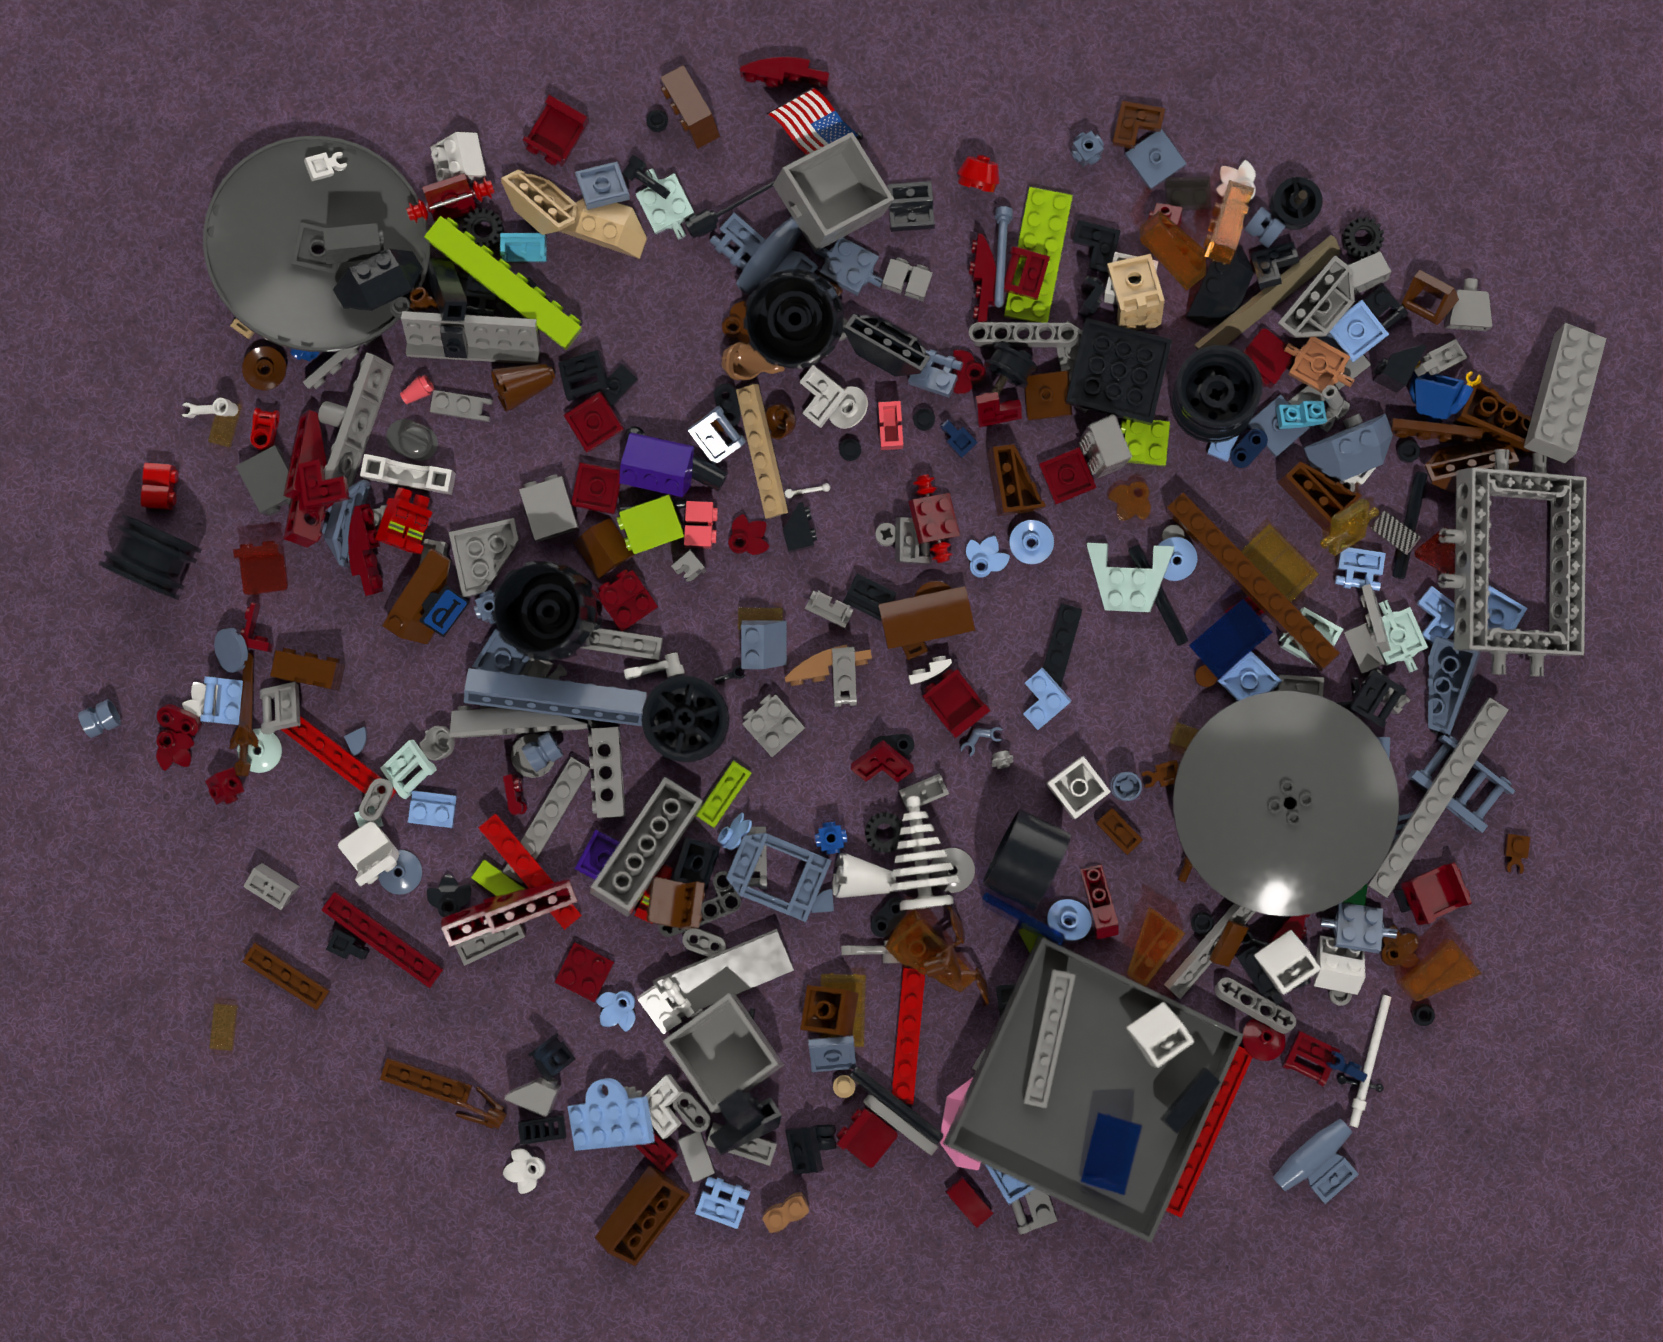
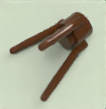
[410,287,439,312]
[455,1087,507,1129]

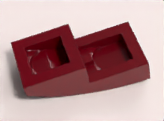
[945,1177,994,1228]

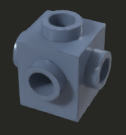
[1071,131,1104,167]
[474,590,495,624]

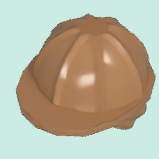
[721,342,785,380]

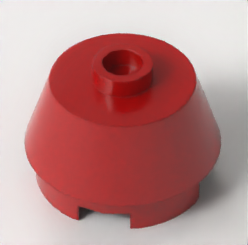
[957,155,1000,192]

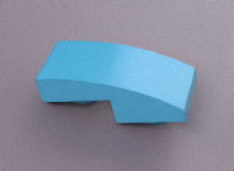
[1276,401,1327,429]

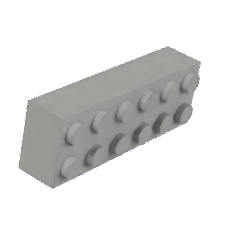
[1523,323,1607,463]
[590,777,702,917]

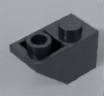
[783,502,817,553]

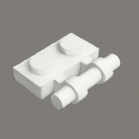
[637,977,695,1034]

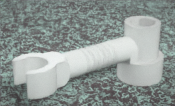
[182,398,238,418]
[624,653,685,680]

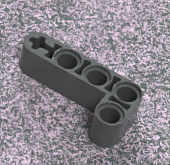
[658,871,742,937]

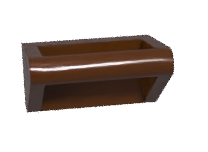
[1401,270,1459,325]

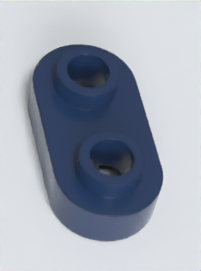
[1230,429,1268,468]

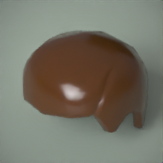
[765,403,796,440]

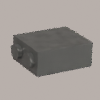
[323,223,384,264]
[236,445,291,516]

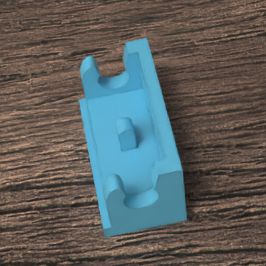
[500,233,547,262]

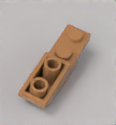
[785,645,872,686]

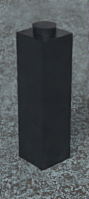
[427,257,467,321]

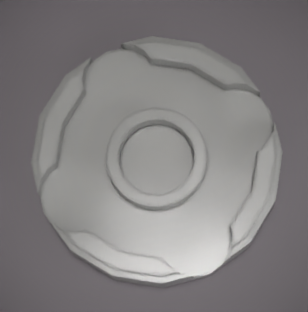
[511,733,555,778]

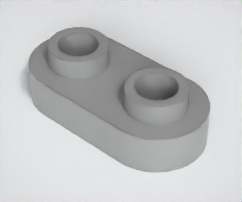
[359,779,393,821]
[682,928,726,957]
[673,1091,711,1132]

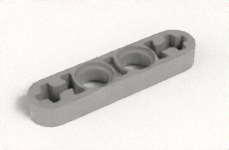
[1214,978,1296,1034]
[863,1093,939,1156]

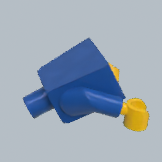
[1409,361,1481,423]

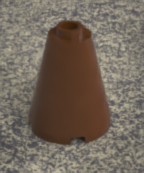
[491,363,555,412]

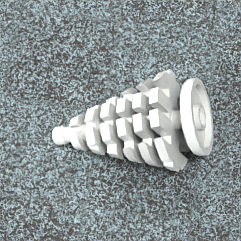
[889,796,960,910]

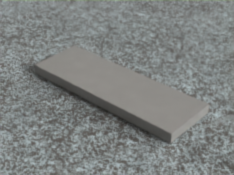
[653,929,794,1018]

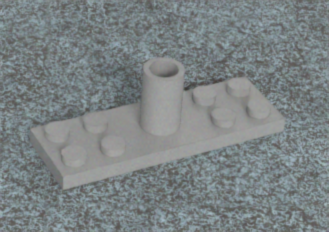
[318,353,394,488]

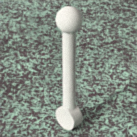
[785,483,830,498]

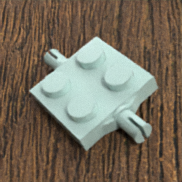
[636,169,695,240]
[1369,600,1428,673]

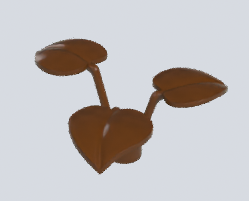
[924,906,989,1006]

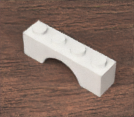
[360,454,456,495]

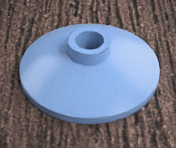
[1009,520,1054,564]
[1158,537,1197,581]
[1047,899,1092,941]

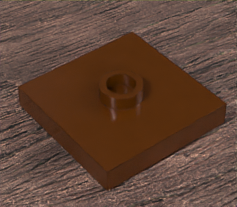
[1025,371,1072,421]

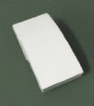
[908,656,952,685]

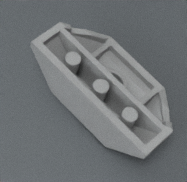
[1278,256,1355,338]

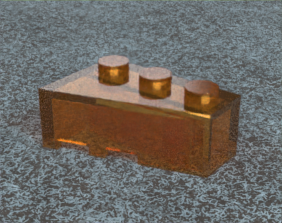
[1140,211,1206,291]

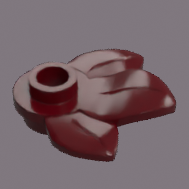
[951,350,986,394]
[728,514,770,555]
[156,729,195,771]

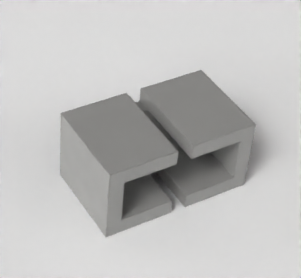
[882,258,933,302]

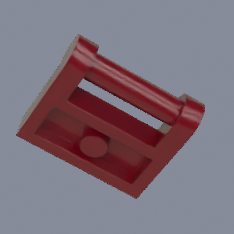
[1004,246,1050,300]
[503,774,527,815]
[1282,1031,1341,1086]

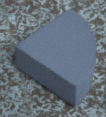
[344,727,367,757]
[812,889,834,913]

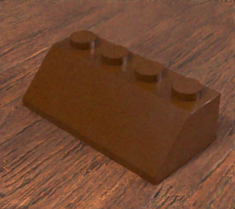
[594,1166,690,1266]

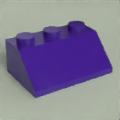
[619,433,694,497]

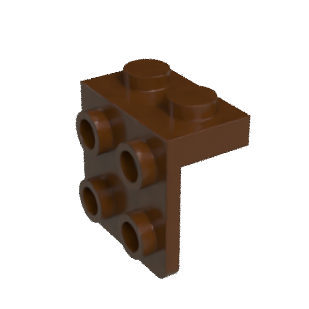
[647,878,705,930]

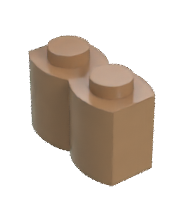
[762,1192,810,1233]

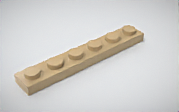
[736,384,788,519]

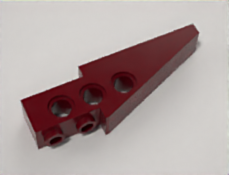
[283,410,334,548]
[441,879,578,947]

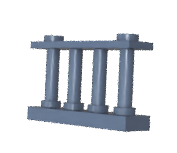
[1407,735,1515,833]

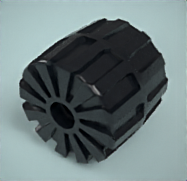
[743,269,844,369]
[491,561,603,661]

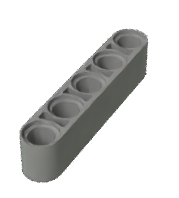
[969,322,1079,348]

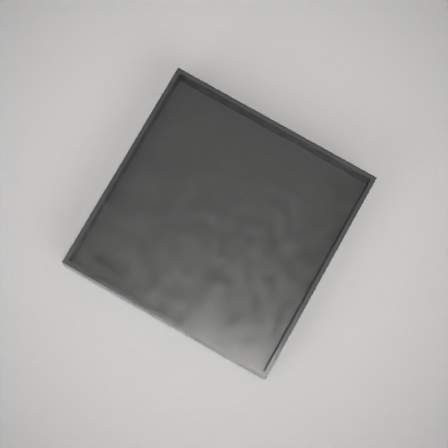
[943,937,1244,1243]

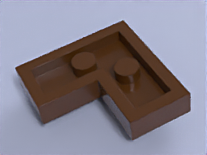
[1113,101,1165,149]

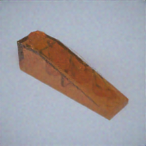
[885,909,976,993]

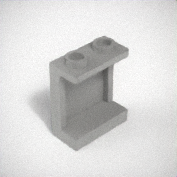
[519,475,579,542]

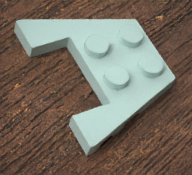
[1087,543,1175,612]

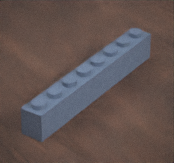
[464,668,647,726]

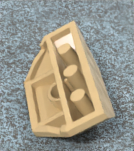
[501,169,577,235]
[559,199,647,259]

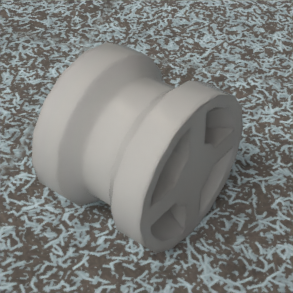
[875,523,895,547]

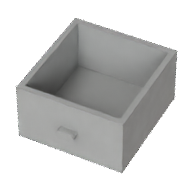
[773,132,894,252]
[663,993,784,1112]

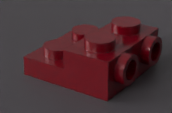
[598,569,659,632]

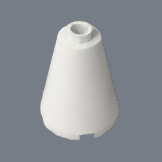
[832,853,896,898]

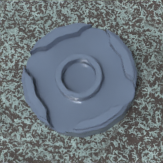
[214,628,248,673]

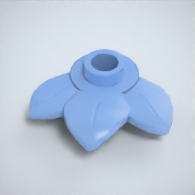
[966,536,1010,578]
[718,812,752,850]
[596,991,636,1032]

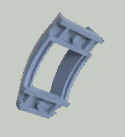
[726,833,832,922]

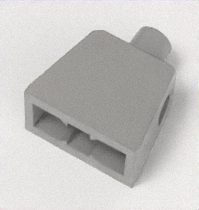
[1445,278,1492,331]

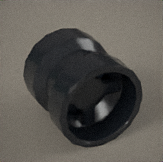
[815,1124,836,1150]

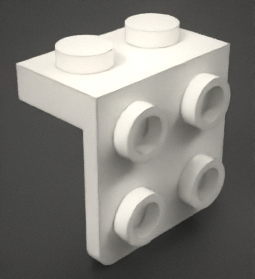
[338,821,400,887]

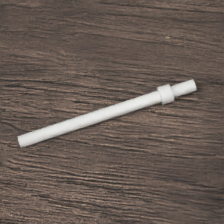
[1349,995,1392,1128]

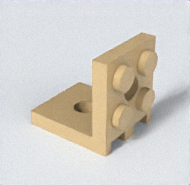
[1107,254,1165,331]

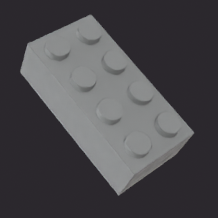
[1079,415,1132,479]

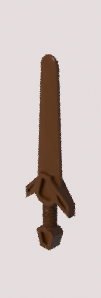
[229,653,259,777]

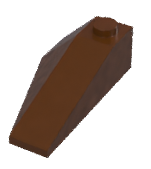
[382,548,451,645]

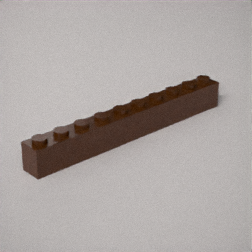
[1166,493,1340,672]

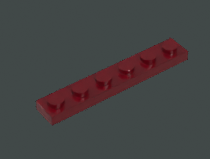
[321,892,444,988]

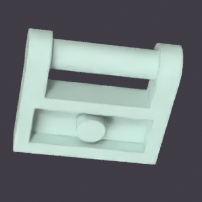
[380,740,437,799]

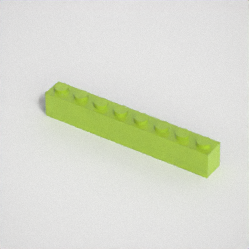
[424,216,582,350]

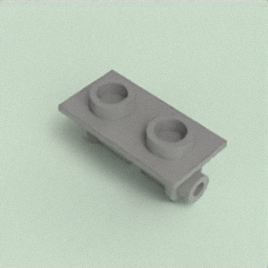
[805,590,853,628]

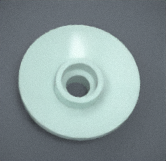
[237,728,282,773]

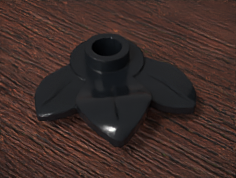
[427,874,471,918]

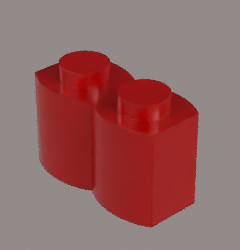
[141,463,179,510]

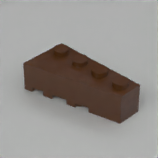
[1453,377,1537,457]

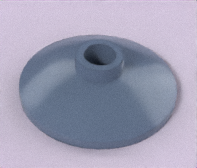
[378,850,422,895]

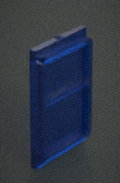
[1189,599,1273,679]
[1080,1112,1143,1195]

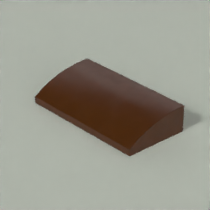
[878,586,975,649]

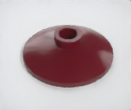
[1242,1018,1286,1061]

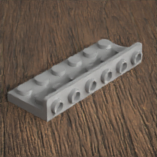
[401,311,540,364]

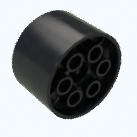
[982,809,1071,911]

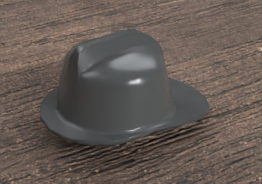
[386,419,438,461]

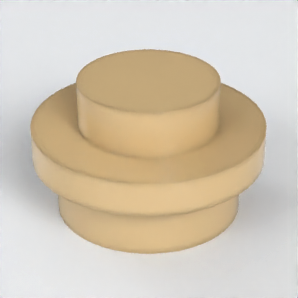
[833,1075,855,1098]

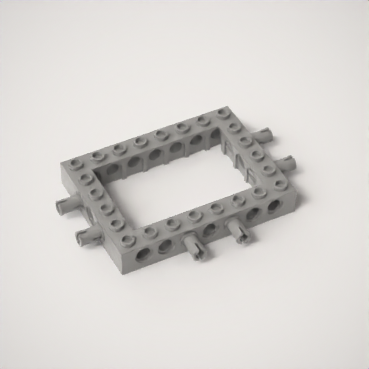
[1438,449,1586,677]

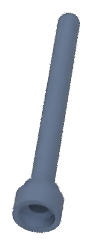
[994,206,1013,307]

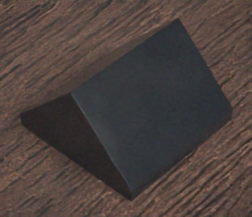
[672,837,720,889]

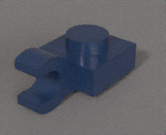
[940,420,978,458]
[1326,1051,1368,1082]

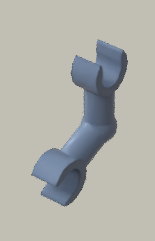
[960,727,1003,757]

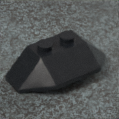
[1186,237,1254,326]
[333,249,423,311]
[843,314,931,377]

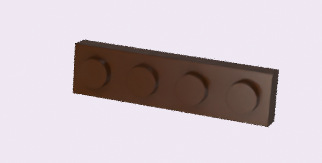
[1389,418,1483,445]
[242,943,330,1010]
[380,1057,473,1107]

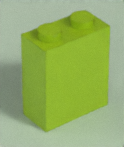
[617,494,685,554]

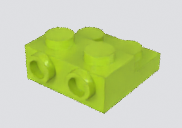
[1120,419,1170,466]

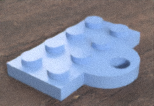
[567,1078,655,1151]

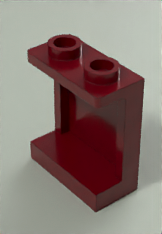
[522,95,589,167]
[922,669,991,739]
[1401,862,1472,925]

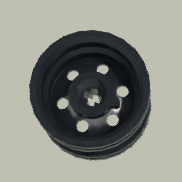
[1171,345,1262,443]
[98,513,202,600]
[641,676,730,762]

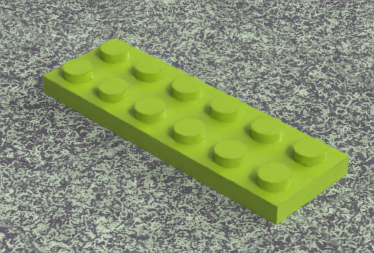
[1004,187,1073,323]

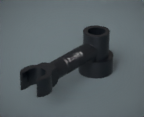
[622,154,671,199]

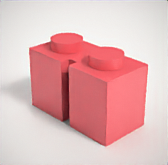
[878,401,903,450]
[684,501,718,549]

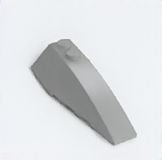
[450,705,589,738]

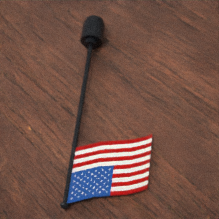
[685,88,863,239]

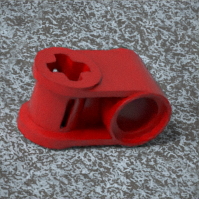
[250,408,280,452]

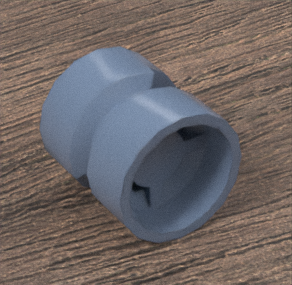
[1244,207,1286,248]
[78,699,121,738]
[521,731,564,772]
[1110,772,1142,801]

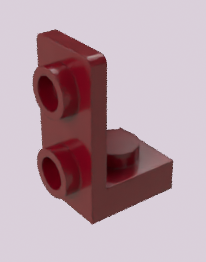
[240,603,274,653]

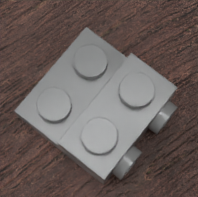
[743,694,805,757]

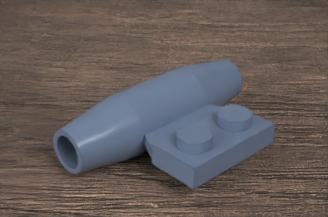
[735,216,818,295]
[1273,1119,1359,1204]

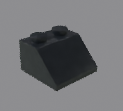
[1373,345,1427,393]

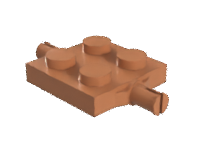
[1284,337,1355,393]

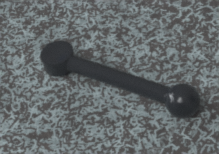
[1337,1075,1384,1092]

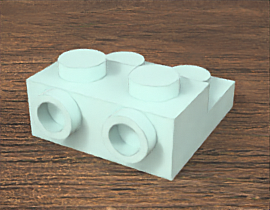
[1279,607,1343,665]

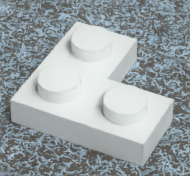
[800,365,848,427]
[644,1074,683,1139]

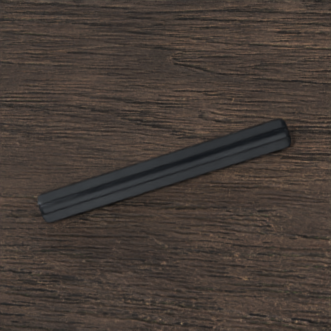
[1393,471,1428,579]
[1128,545,1188,646]
[850,1067,944,1145]

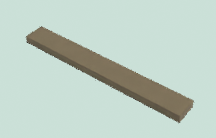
[1194,235,1341,351]

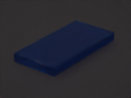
[982,893,1065,947]

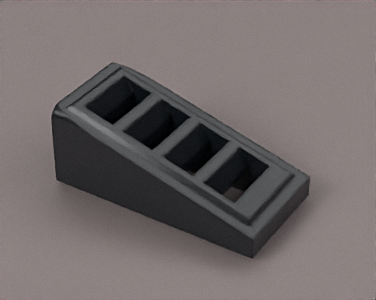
[518,1115,567,1145]

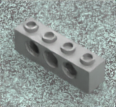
[588,727,626,818]

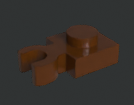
[1140,759,1179,788]
[1504,834,1530,874]

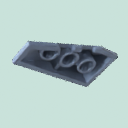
[1428,636,1481,735]

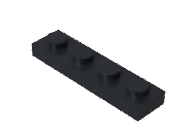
[1043,603,1083,688]

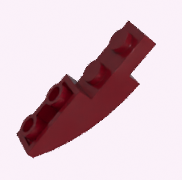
[740,57,830,89]
[969,234,996,323]
[348,504,384,596]

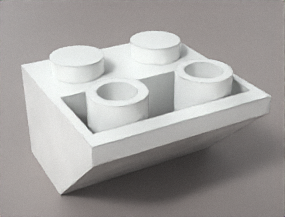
[430,132,486,184]
[1254,930,1321,995]
[1313,935,1365,995]
[1126,1002,1194,1068]

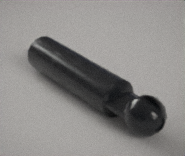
[624,426,728,492]

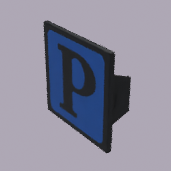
[419,585,470,637]

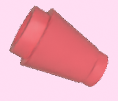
[400,375,434,404]

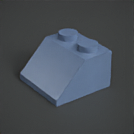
[741,620,787,669]

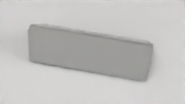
[678,1132,715,1182]

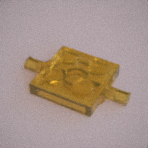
[1320,498,1379,556]

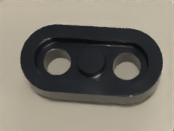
[714,383,741,428]
[870,734,914,756]
[871,897,907,937]

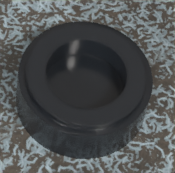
[1396,440,1420,463]

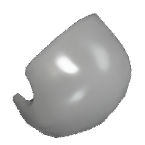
[420,725,455,761]

